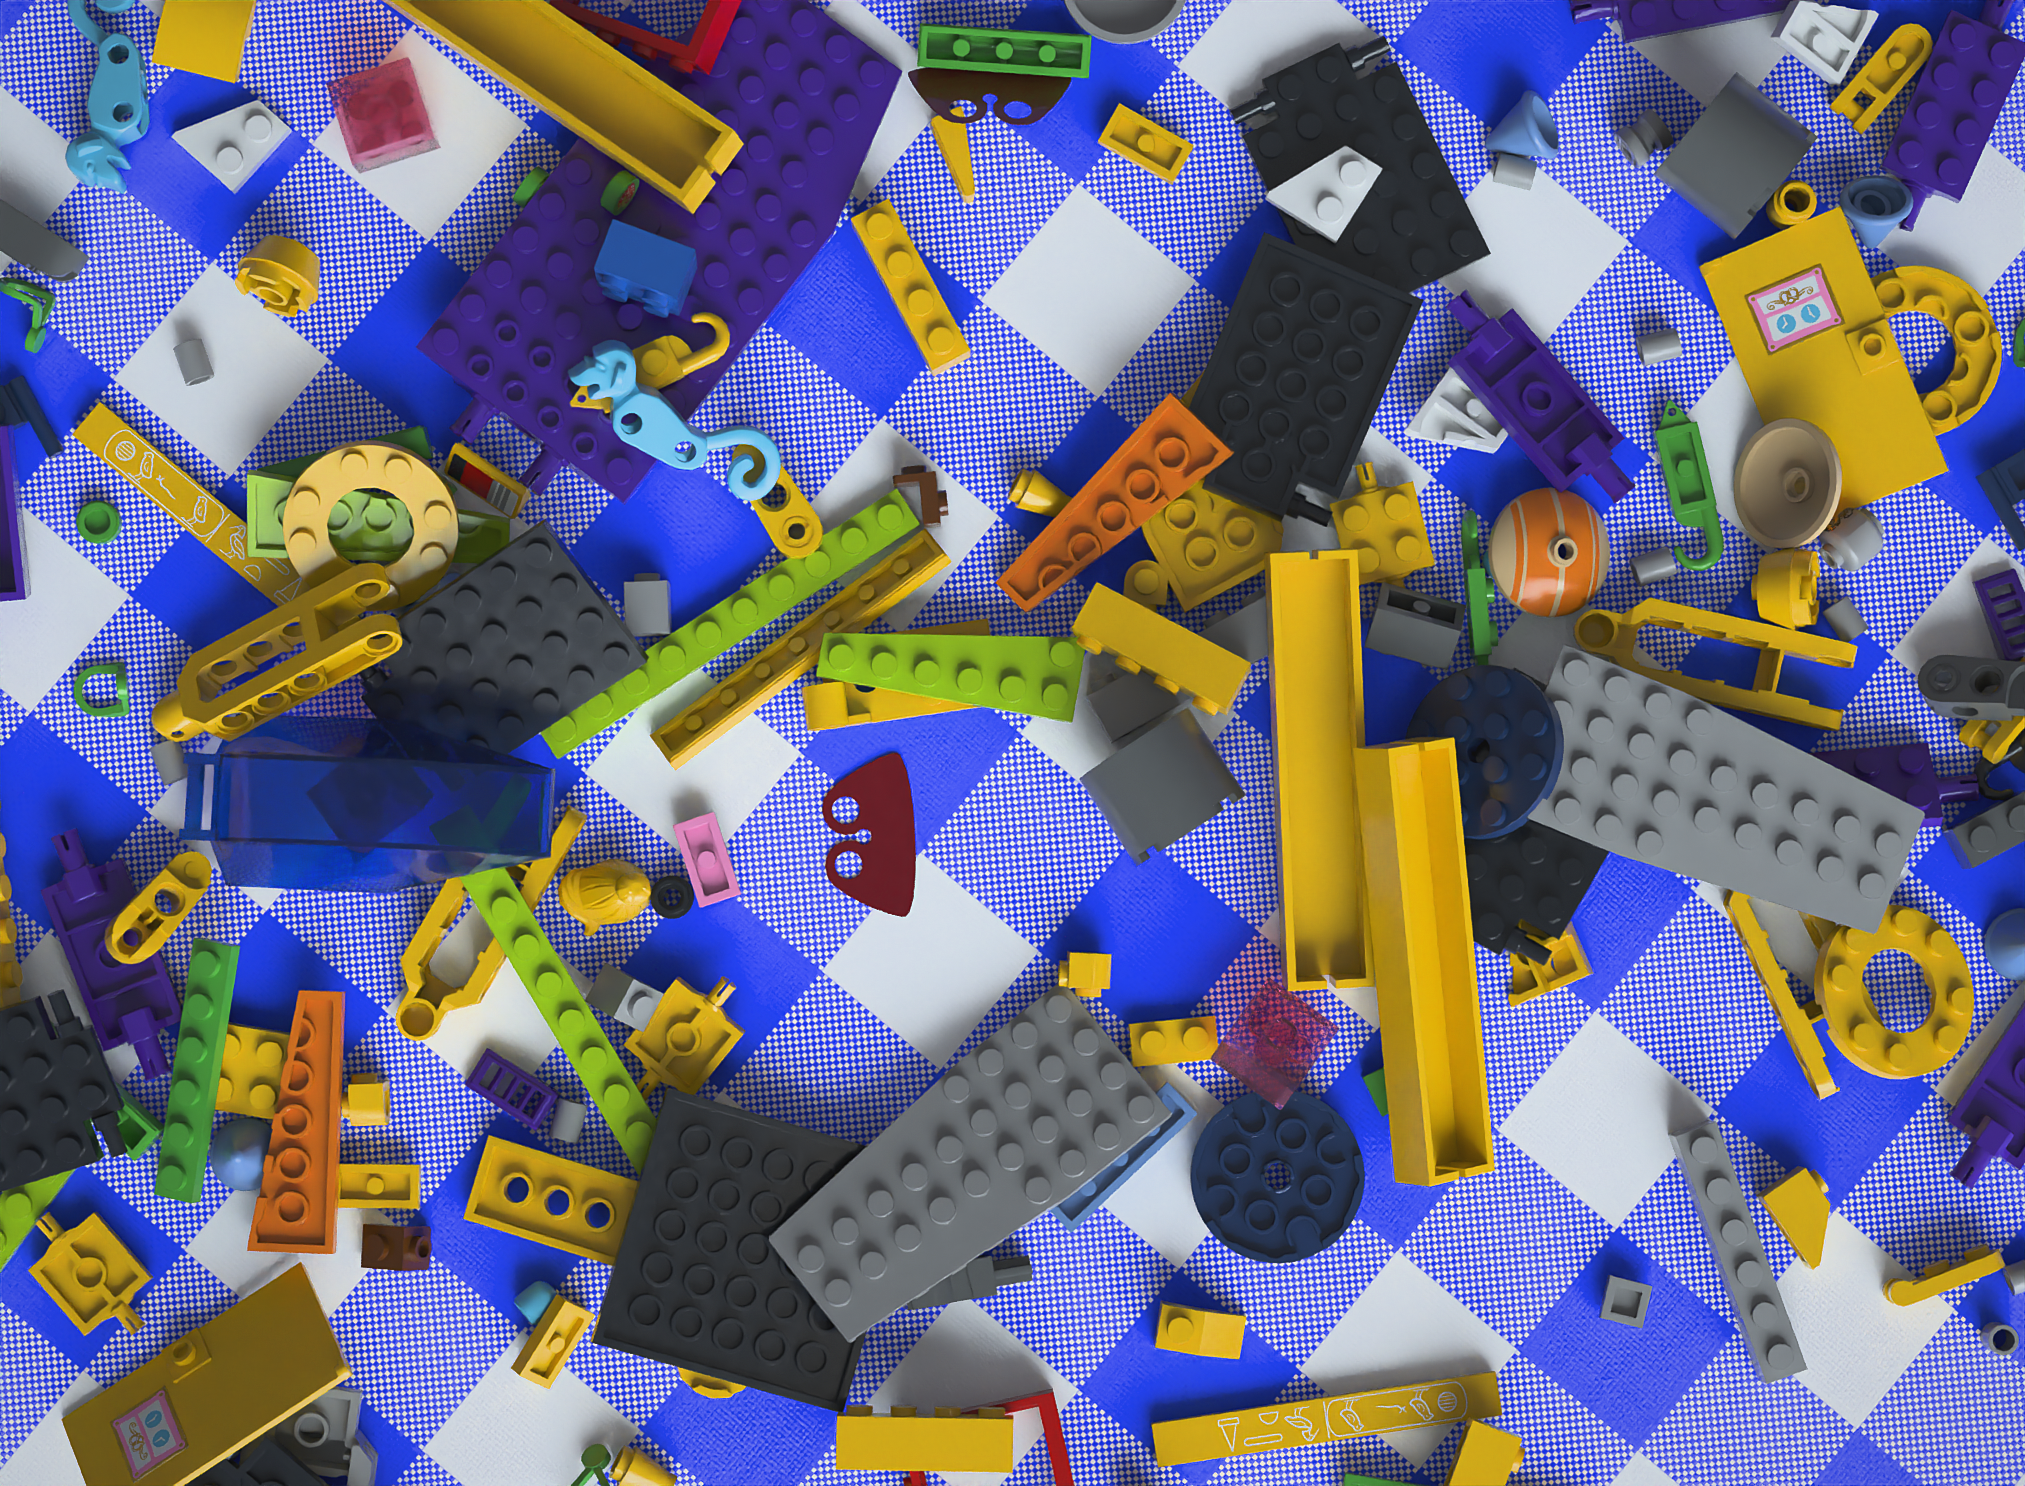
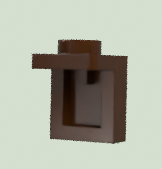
[893,465,949,528]
[361,1224,432,1271]

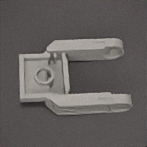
[239,1386,379,1486]

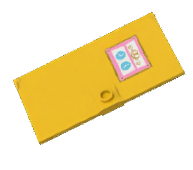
[1699,206,1949,518]
[61,1262,353,1486]

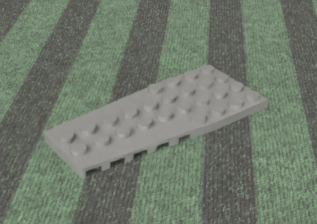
[1527,644,1925,934]
[769,984,1172,1343]

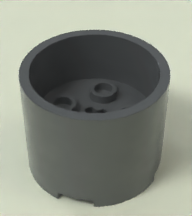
[1653,72,1818,239]
[1079,707,1246,867]

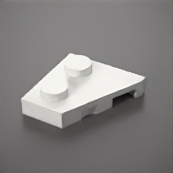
[1770,1,1879,85]
[171,100,292,194]
[1265,146,1382,243]
[1403,367,1508,454]

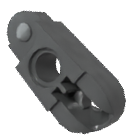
[0,199,90,283]
[1918,654,2025,721]

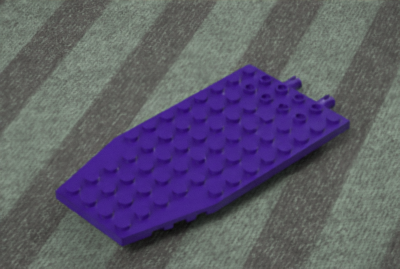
[416,0,903,505]

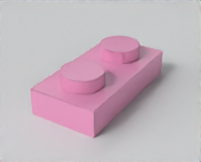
[673,812,742,908]

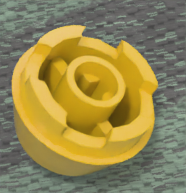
[235,235,321,317]
[1751,547,1820,631]

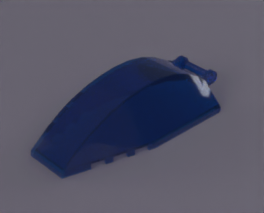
[178,714,556,894]

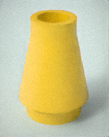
[1007,468,1073,518]
[609,1445,677,1486]

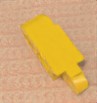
[732,444,824,559]
[104,851,212,964]

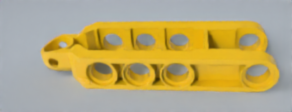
[151,563,402,742]
[1573,597,1858,732]
[395,772,587,1041]
[1723,889,1885,1100]

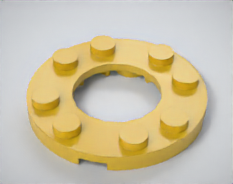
[1871,266,2002,436]
[283,440,459,612]
[1814,904,1974,1079]

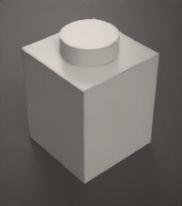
[624,573,672,637]
[585,963,664,1032]

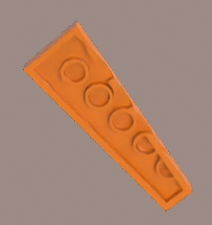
[995,393,1234,612]
[247,990,346,1254]

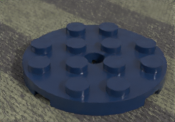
[1405,665,1564,839]
[1190,1089,1365,1264]

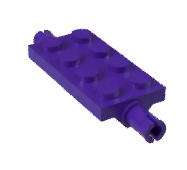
[1569,0,1793,44]
[1879,0,2025,232]
[1445,289,1636,504]
[1808,743,1979,828]
[40,828,183,1081]
[1944,1000,2025,1190]

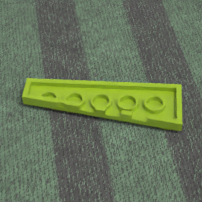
[247,470,510,564]
[816,633,1085,723]

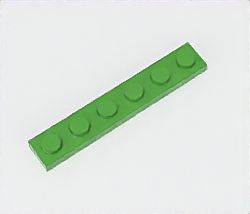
[154,937,240,1204]

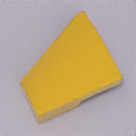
[1508,920,1594,1007]

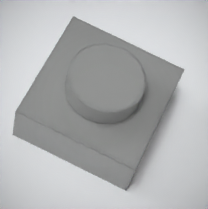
[1598,1275,1653,1329]

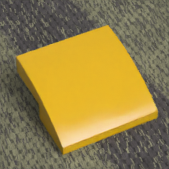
[151,0,257,83]

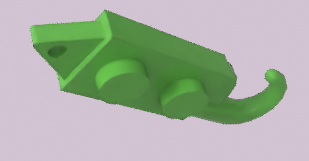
[1653,400,1724,571]
[1461,510,1498,666]

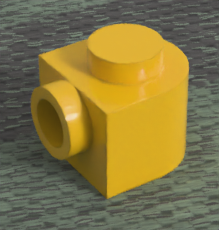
[1123,560,1168,613]
[1058,951,1112,997]
[341,1073,391,1126]

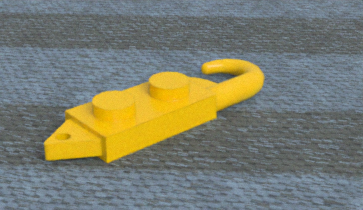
[570,312,730,414]

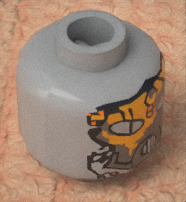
[1819,507,1885,572]

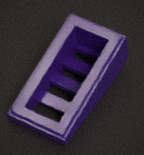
[1972,568,2025,661]
[464,1048,561,1131]

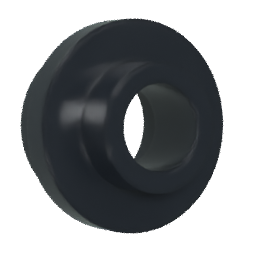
[650,876,694,919]

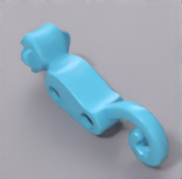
[65,0,150,194]
[568,340,781,501]

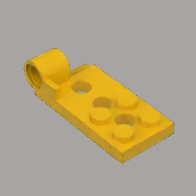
[801,618,990,731]
[463,1135,638,1266]

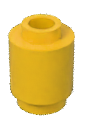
[1766,180,1817,230]

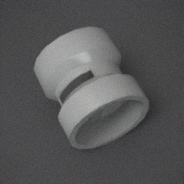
[1613,109,1674,169]

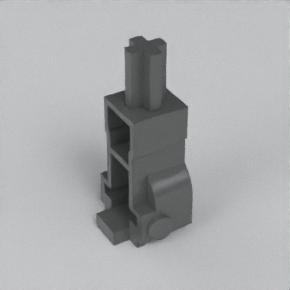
[903,1254,1033,1310]

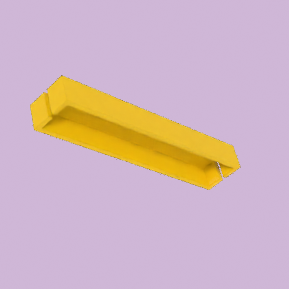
[382,0,743,214]
[1264,548,1375,991]
[1353,737,1495,1187]

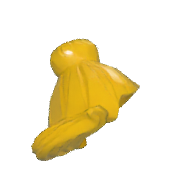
[558,858,651,936]

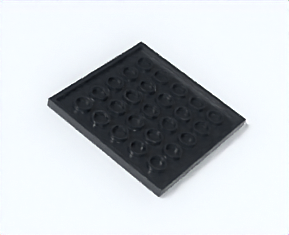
[590,1087,867,1412]

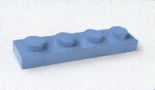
[1050,1082,1198,1233]

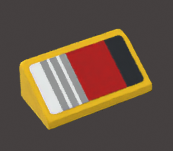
[444,442,531,519]

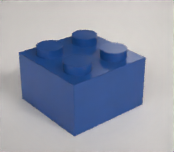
[594,219,697,317]

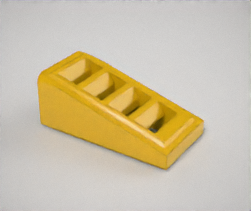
[930,106,975,204]

